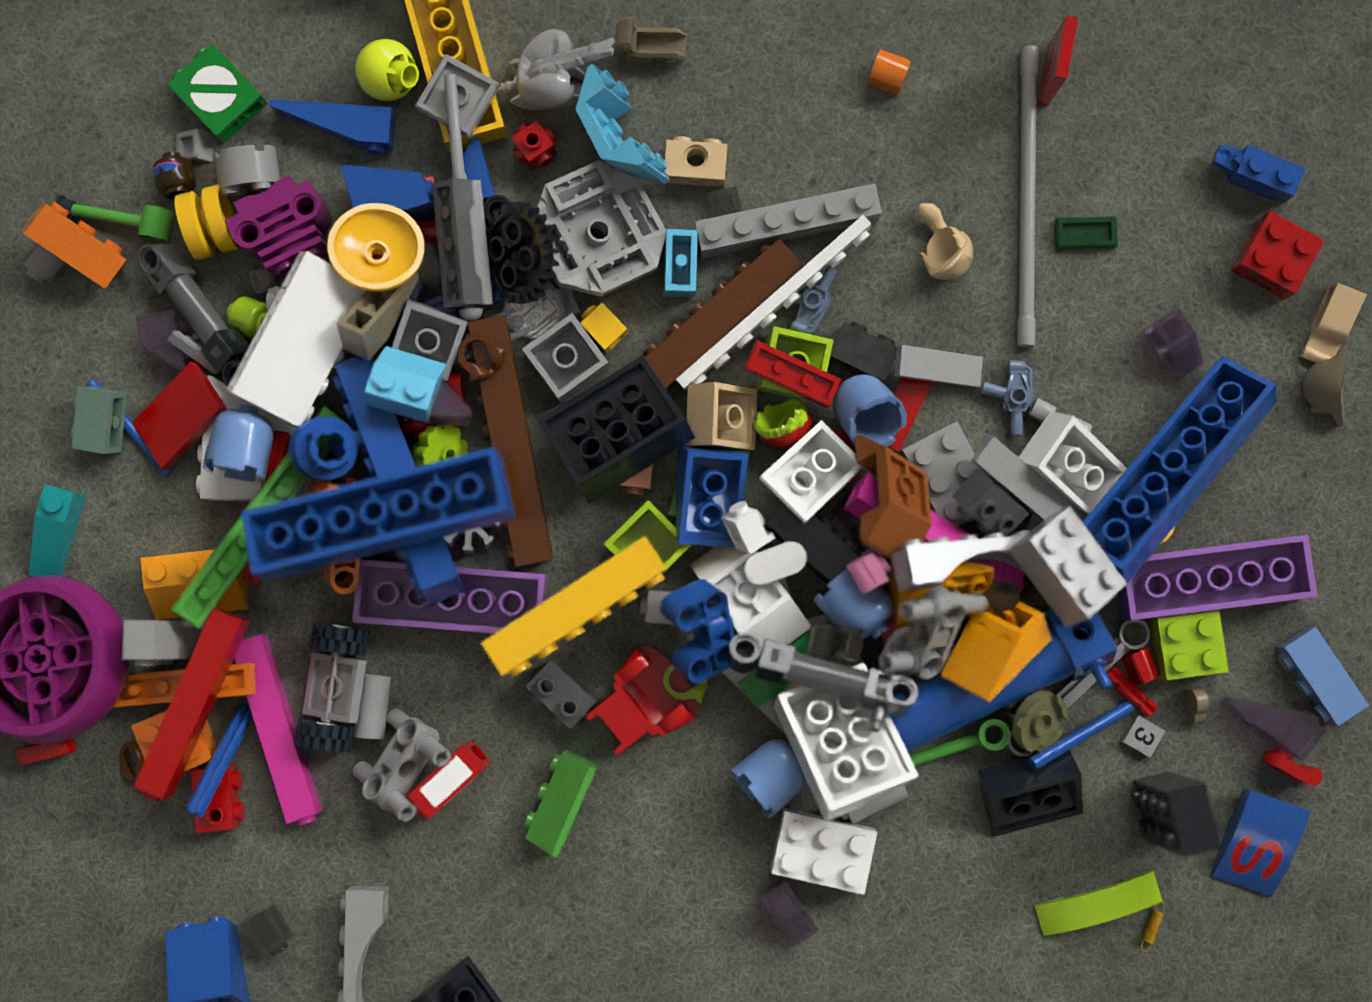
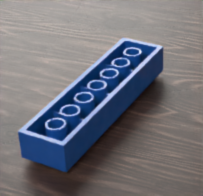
[333,356,464,605]
[1082,356,1276,586]
[241,447,516,582]

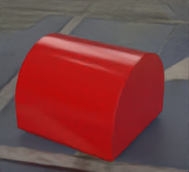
[1121,646,1160,684]

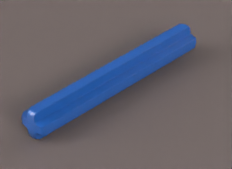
[186,704,253,818]

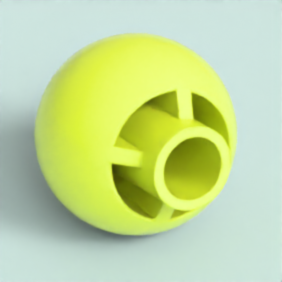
[355,39,419,102]

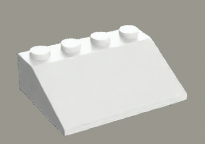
[774,662,918,822]

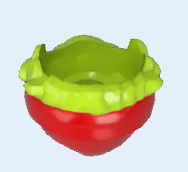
[753,397,812,451]

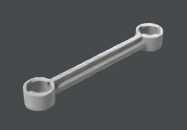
[1006,619,1150,757]

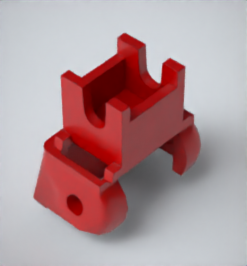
[586,646,698,756]

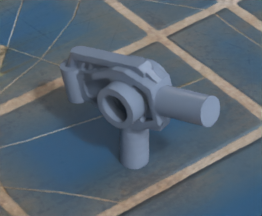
[790,266,838,334]
[981,361,1033,436]

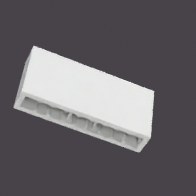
[226,251,366,427]

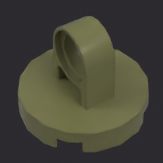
[1005,690,1068,752]

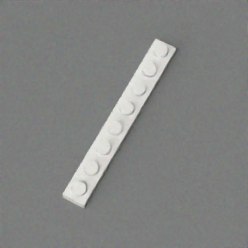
[676,215,871,390]

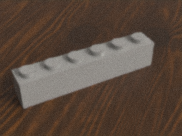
[695,184,882,258]

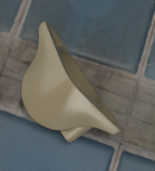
[1303,345,1349,426]

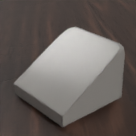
[176,128,213,163]

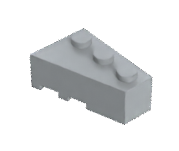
[123,620,207,666]

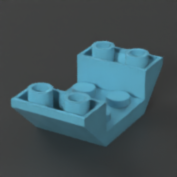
[575,64,670,184]

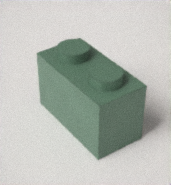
[71,386,127,454]

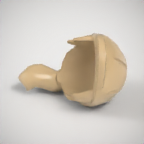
[918,203,973,280]

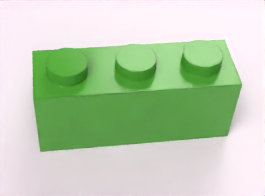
[523,749,599,858]

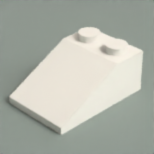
[759,420,863,523]

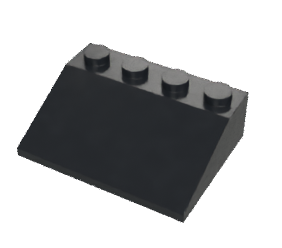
[537,355,695,503]

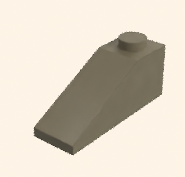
[337,273,419,361]

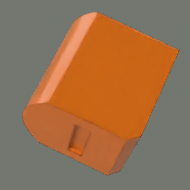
[867,49,911,96]

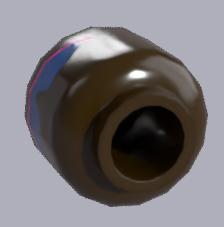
[153,152,196,200]

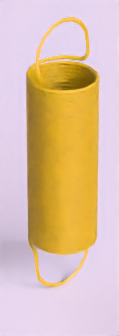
[1142,902,1164,952]

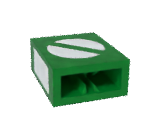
[168,43,268,144]

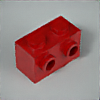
[191,764,245,833]

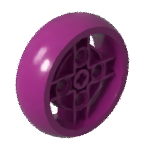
[0,575,130,745]

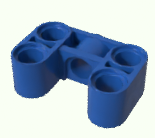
[660,579,738,683]

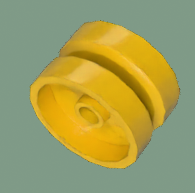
[175,184,241,261]

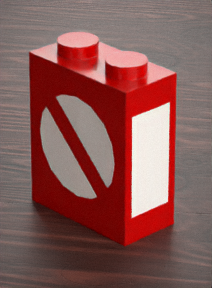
[407,740,492,820]

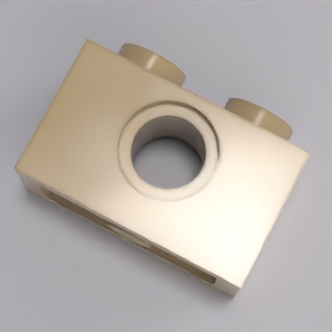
[665,136,727,187]

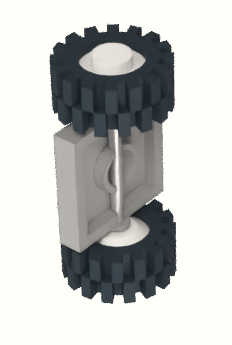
[294,623,369,753]

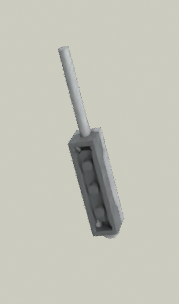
[432,74,493,322]

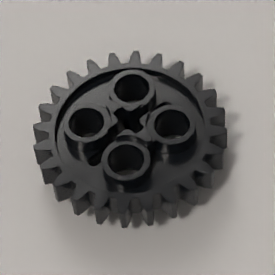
[486,202,559,304]

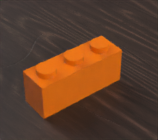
[21,201,127,289]

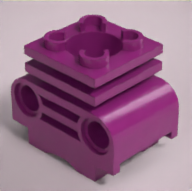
[225,175,332,280]

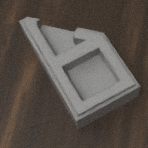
[167,330,217,375]

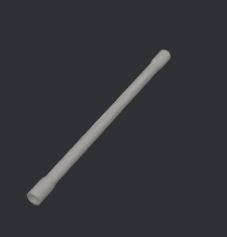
[1017,45,1038,347]

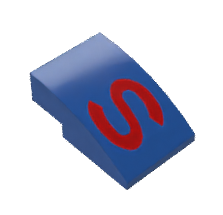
[1211,788,1311,897]

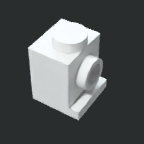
[721,501,775,554]

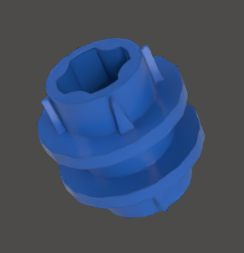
[289,416,358,480]

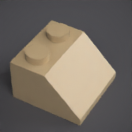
[686,382,757,451]

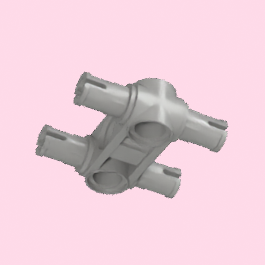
[879,586,987,679]
[353,708,451,822]

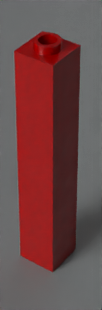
[133,608,250,801]

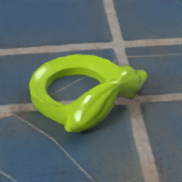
[663,663,708,704]

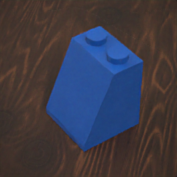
[341,165,435,223]
[166,917,250,1002]

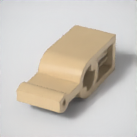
[1300,283,1367,363]

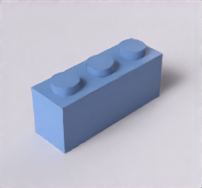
[1275,627,1369,726]

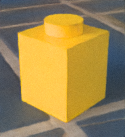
[580,303,628,354]

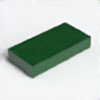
[1054,216,1118,250]

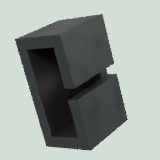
[829,321,897,383]

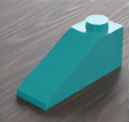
[29,484,86,576]

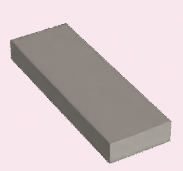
[894,345,983,388]

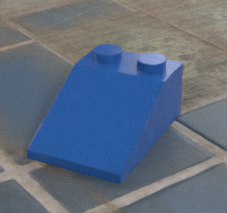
[675,446,748,547]

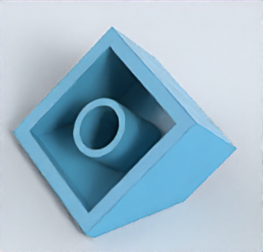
[365,346,447,423]

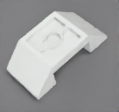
[690,546,812,648]

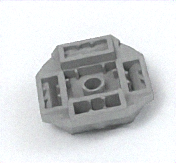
[537,160,666,297]

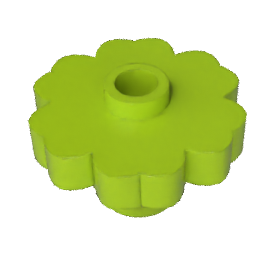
[411,423,468,467]

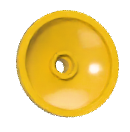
[328,203,424,292]

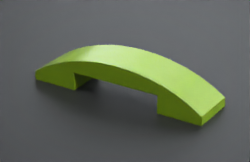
[1034,870,1163,936]

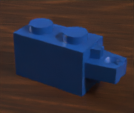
[1211,144,1305,204]

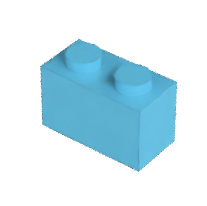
[664,229,698,298]

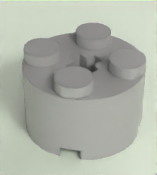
[213,145,280,199]

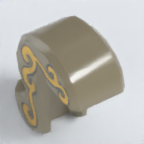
[614,17,687,65]

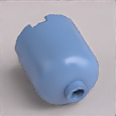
[832,374,907,447]
[202,405,274,482]
[813,569,893,641]
[730,739,808,819]

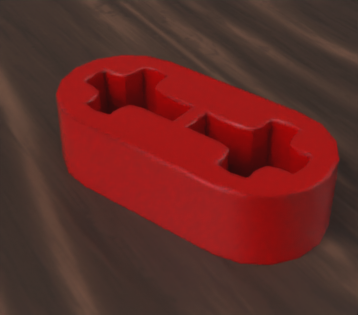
[14,738,77,765]

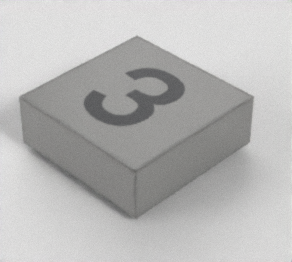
[1121,715,1165,758]

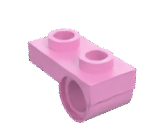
[846,548,891,594]

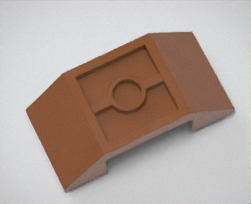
[855,434,932,560]

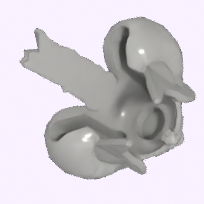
[497,28,615,110]

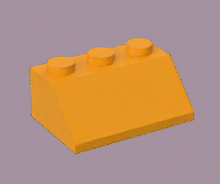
[141,549,249,620]

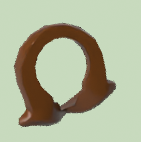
[458,334,506,383]
[119,741,145,782]

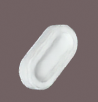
[745,541,807,585]

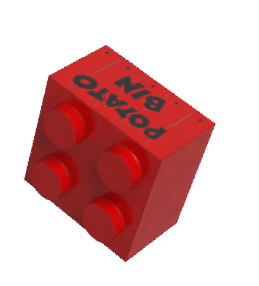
[1231,211,1325,300]

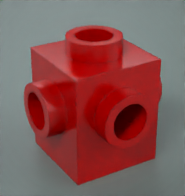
[512,120,557,171]

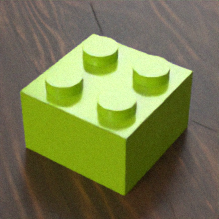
[604,500,692,588]
[1148,610,1229,680]

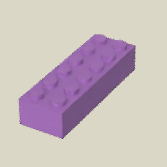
[1118,535,1318,621]
[352,560,548,633]

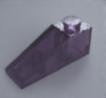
[1220,696,1326,760]

